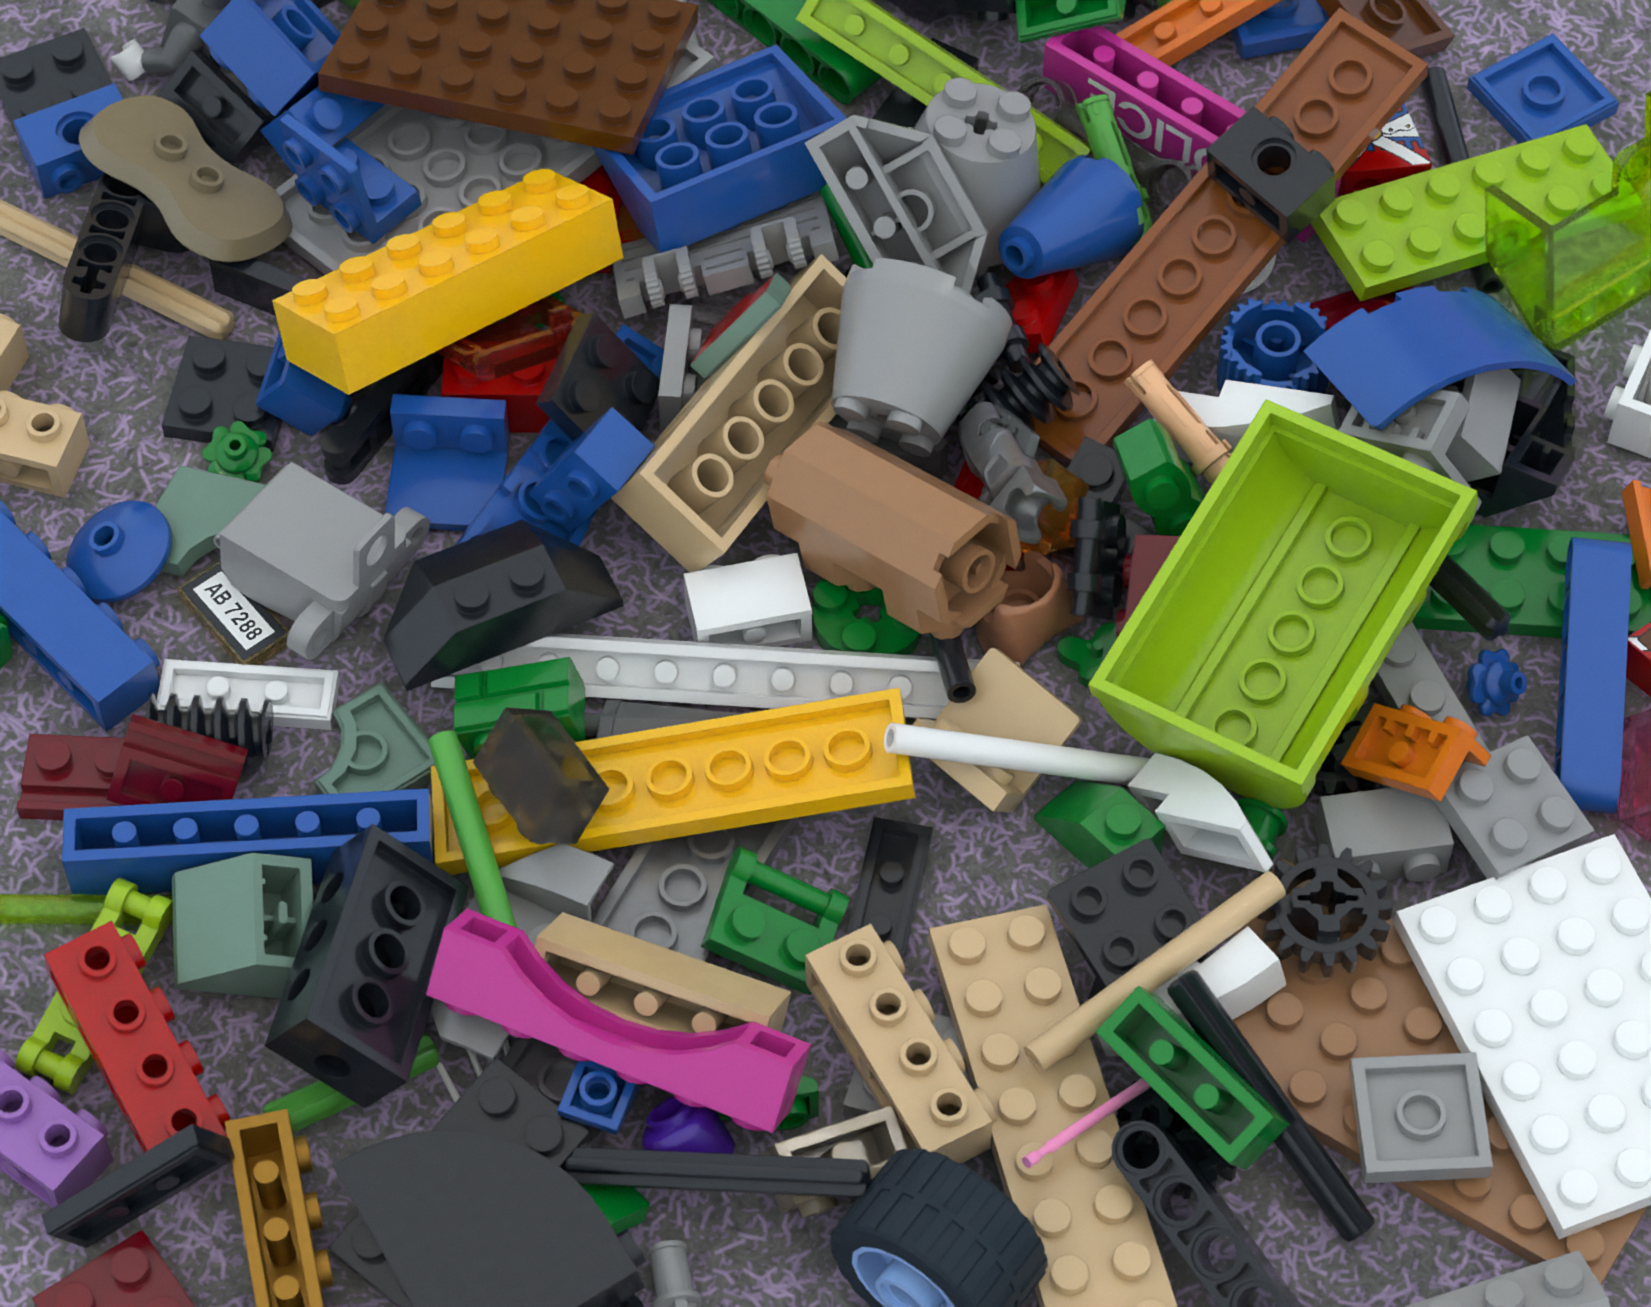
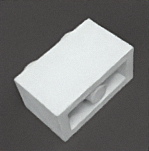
[683,553,812,647]

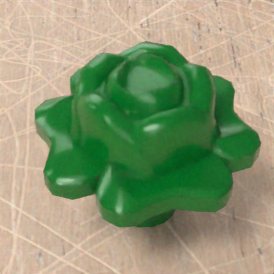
[202,421,273,482]

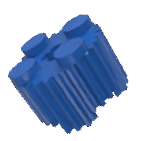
[1216,298,1329,394]

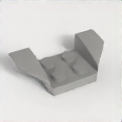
[430,843,614,1061]

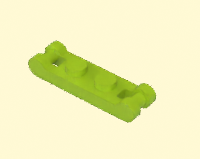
[15,877,173,1095]

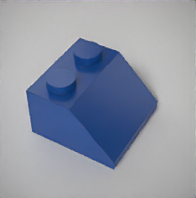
[200,0,341,116]

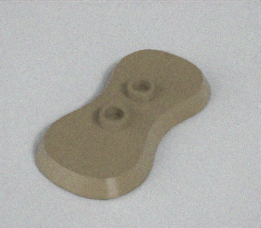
[78,95,292,262]

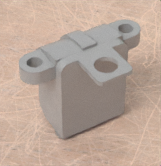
[213,462,430,660]

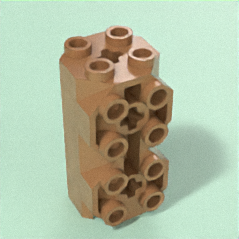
[764,421,1022,640]

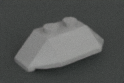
[805,114,988,294]

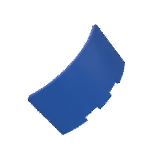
[1304,285,1577,430]

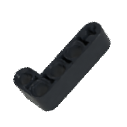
[59,173,189,342]

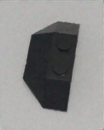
[383,520,624,691]

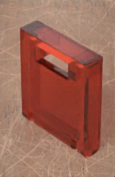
[436,295,584,381]

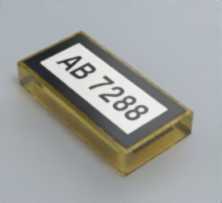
[177,560,289,665]

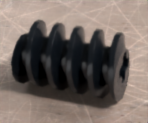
[955,342,1079,432]
[145,693,274,774]

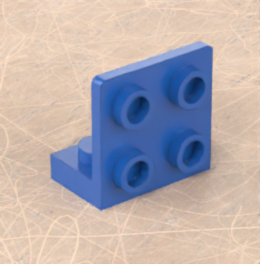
[278,114,422,244]
[385,394,511,531]

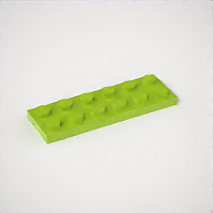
[1310,124,1642,301]

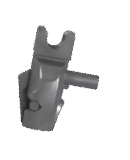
[958,401,1068,544]

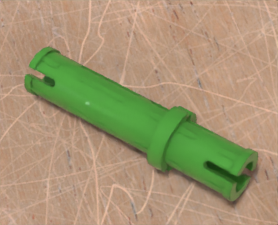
[1075,94,1153,254]

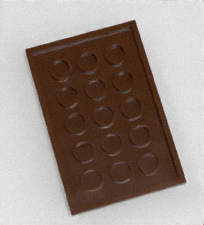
[318,0,698,155]

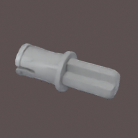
[647,1240,702,1307]

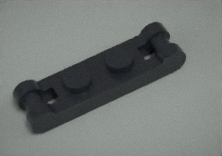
[320,343,454,485]

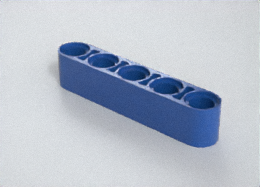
[1554,537,1632,814]

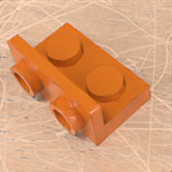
[1341,703,1491,802]

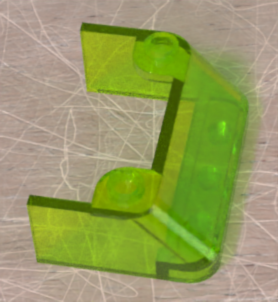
[1484,91,1651,349]

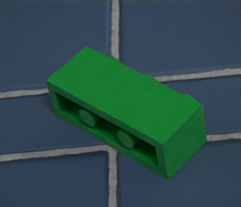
[1096,986,1289,1170]

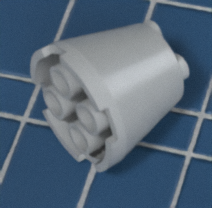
[913,78,1041,275]
[831,258,1012,457]

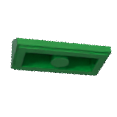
[1015,0,1126,44]

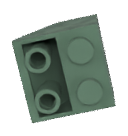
[172,853,313,999]

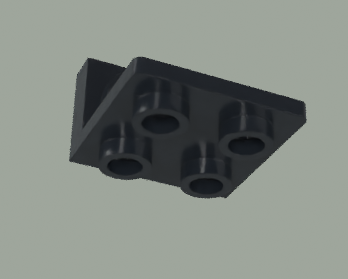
[1047,839,1208,999]

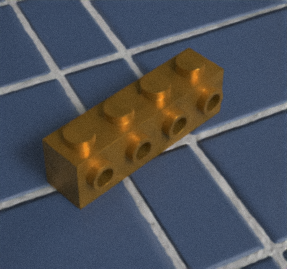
[225,1109,338,1307]

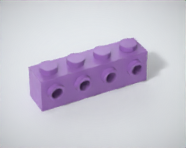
[0,1049,113,1208]

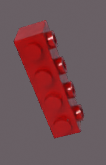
[44,920,231,1153]

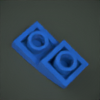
[557,1061,642,1135]

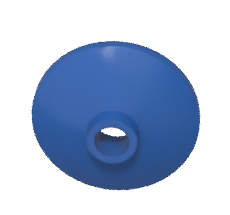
[66,500,172,603]

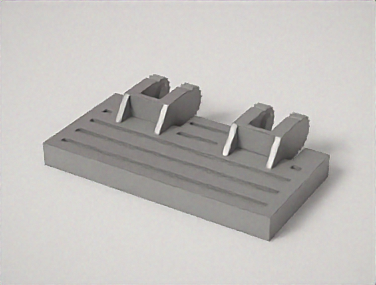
[613,190,840,319]

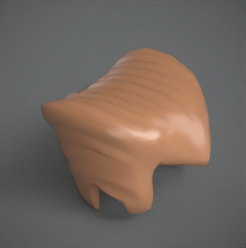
[976,550,1086,668]

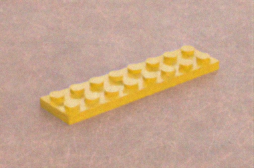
[431,688,915,875]

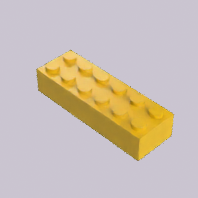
[272,169,624,395]

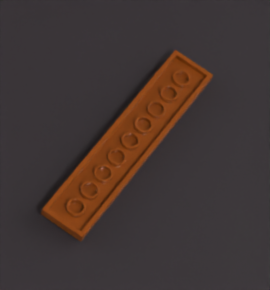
[1033,8,1428,466]

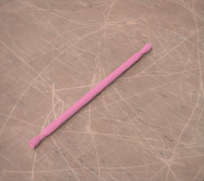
[1022,1078,1151,1168]

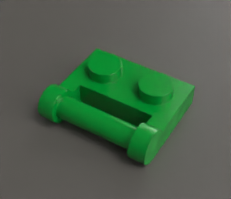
[701,846,849,995]

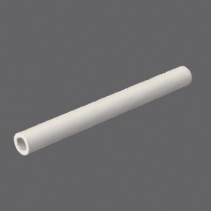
[884,723,1150,785]

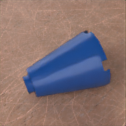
[999,155,1144,279]

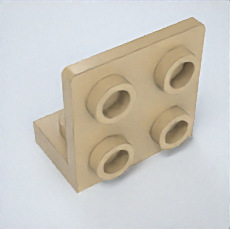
[912,648,1082,813]

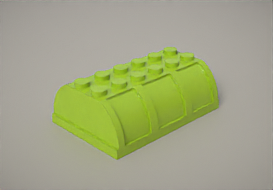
[1088,399,1478,809]

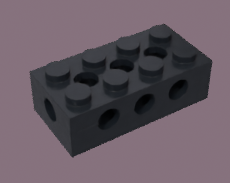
[265,824,469,1108]

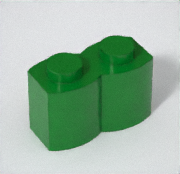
[1113,419,1205,536]

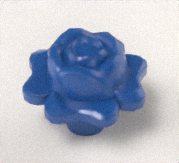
[1465,649,1527,716]

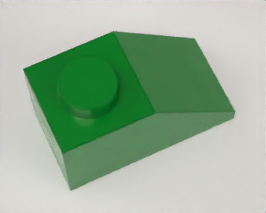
[1034,780,1165,869]

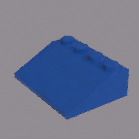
[592,44,847,253]

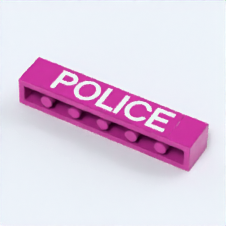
[1042,26,1341,243]

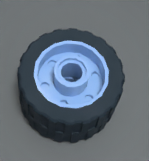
[830,1148,1048,1307]

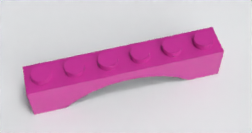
[426,909,811,1133]

